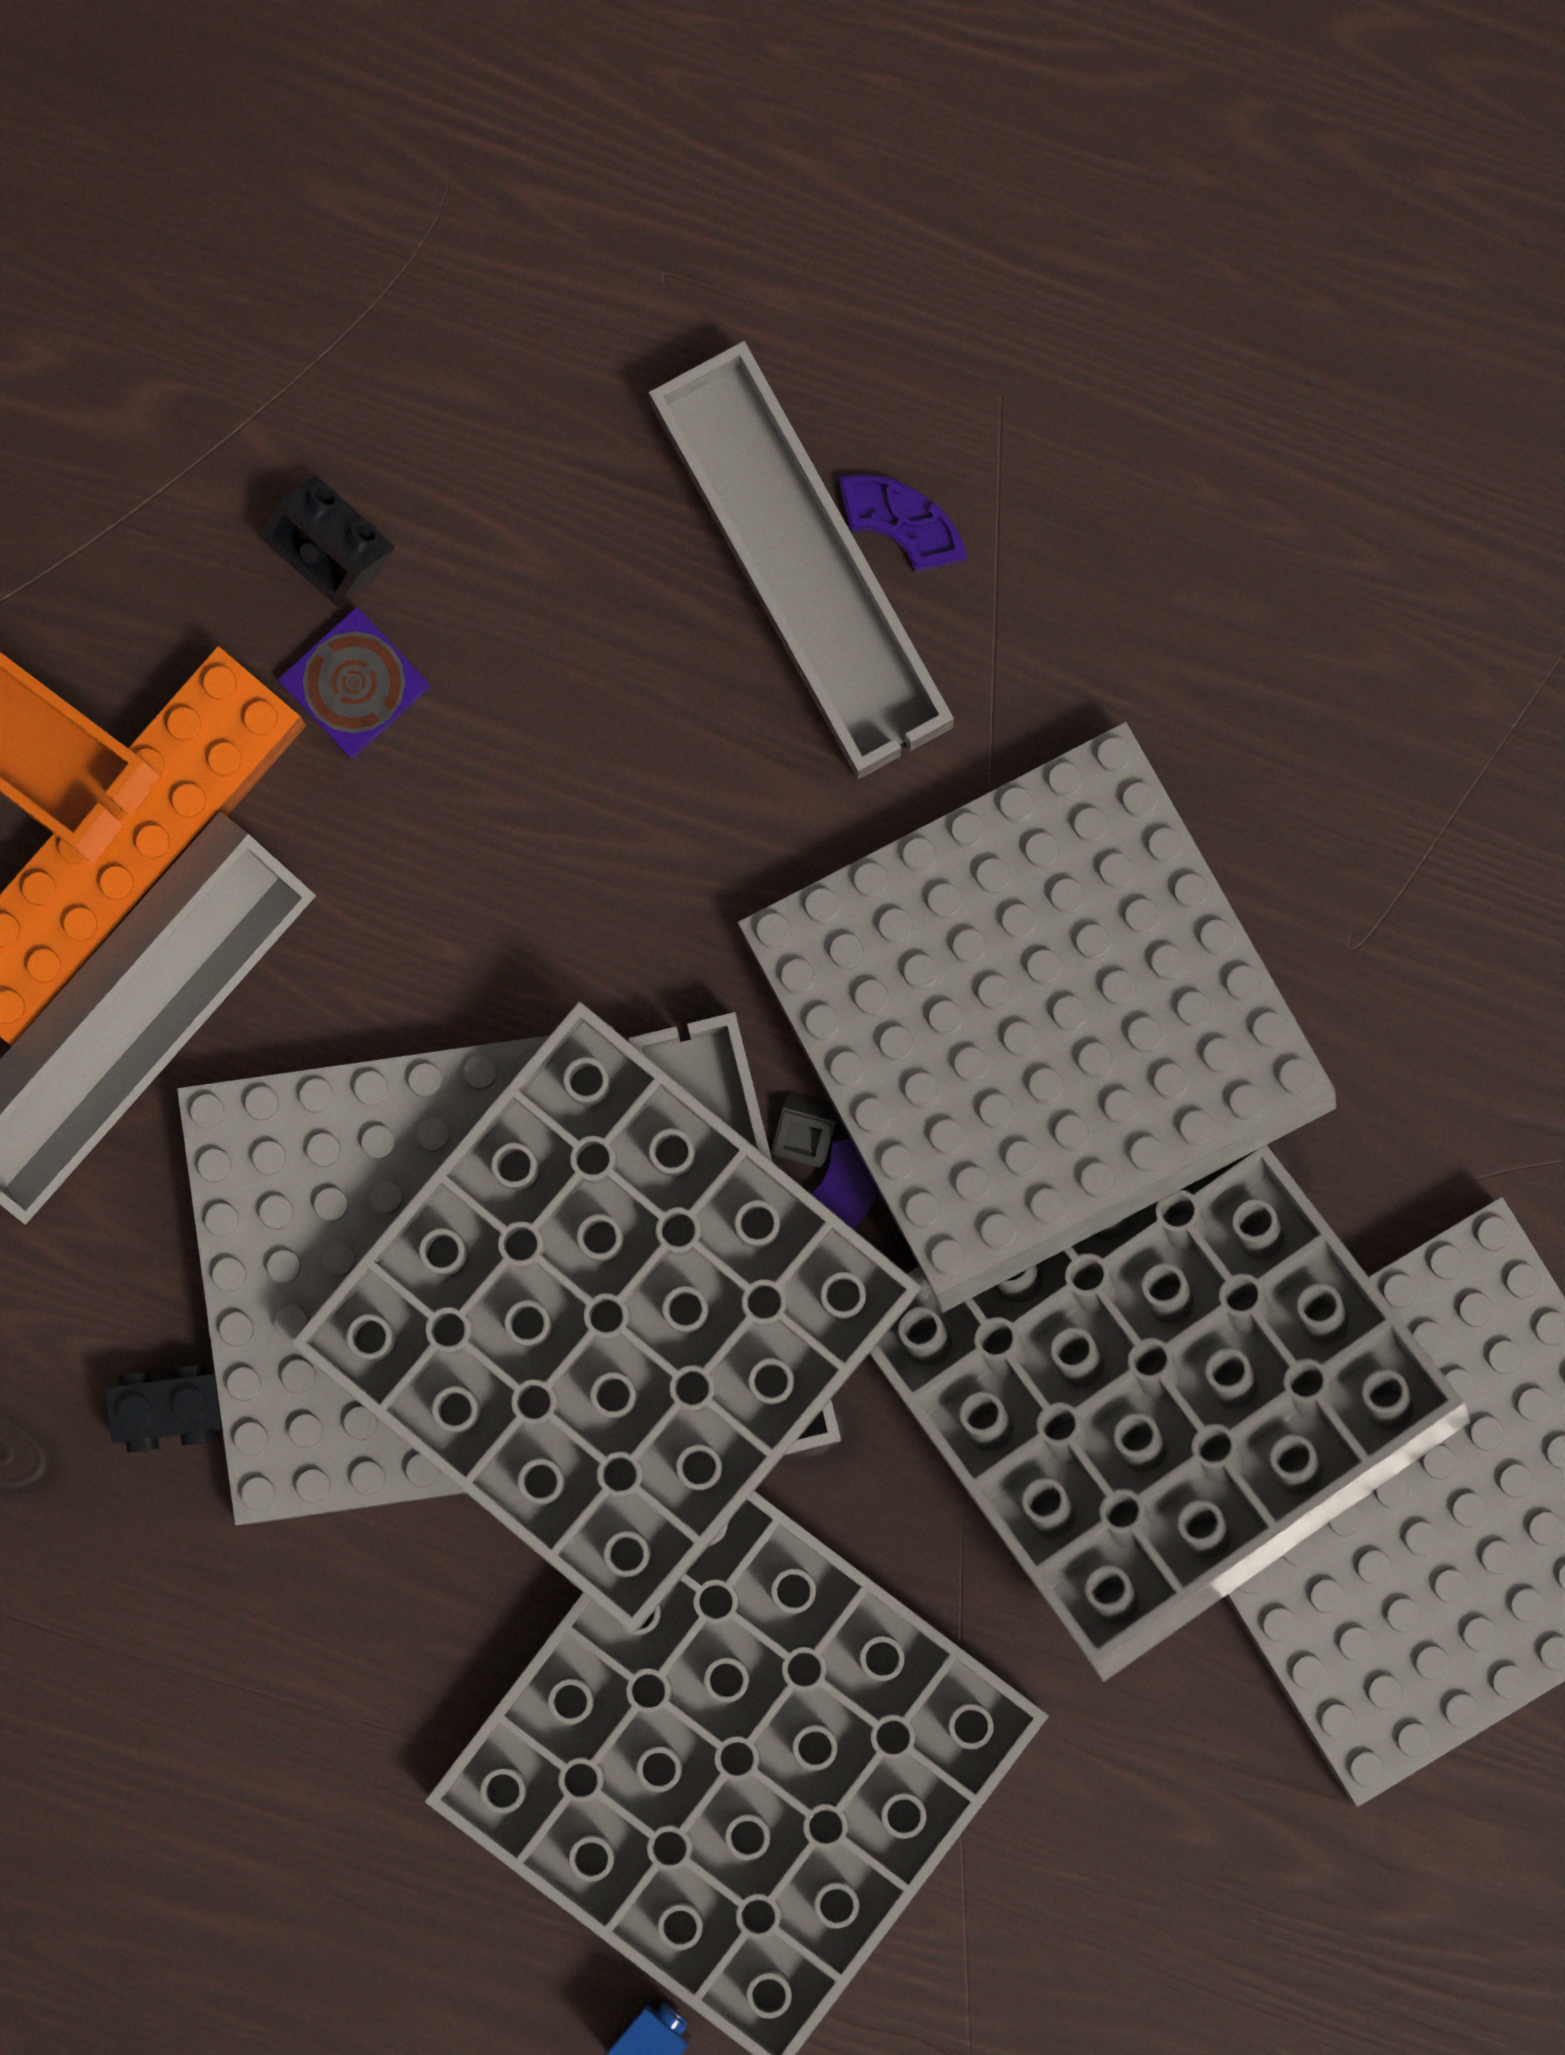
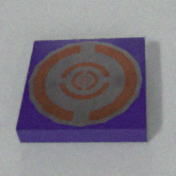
[278,607,432,761]

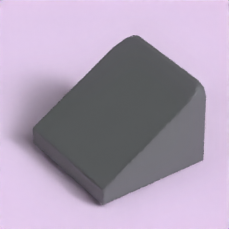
[771,1091,838,1169]

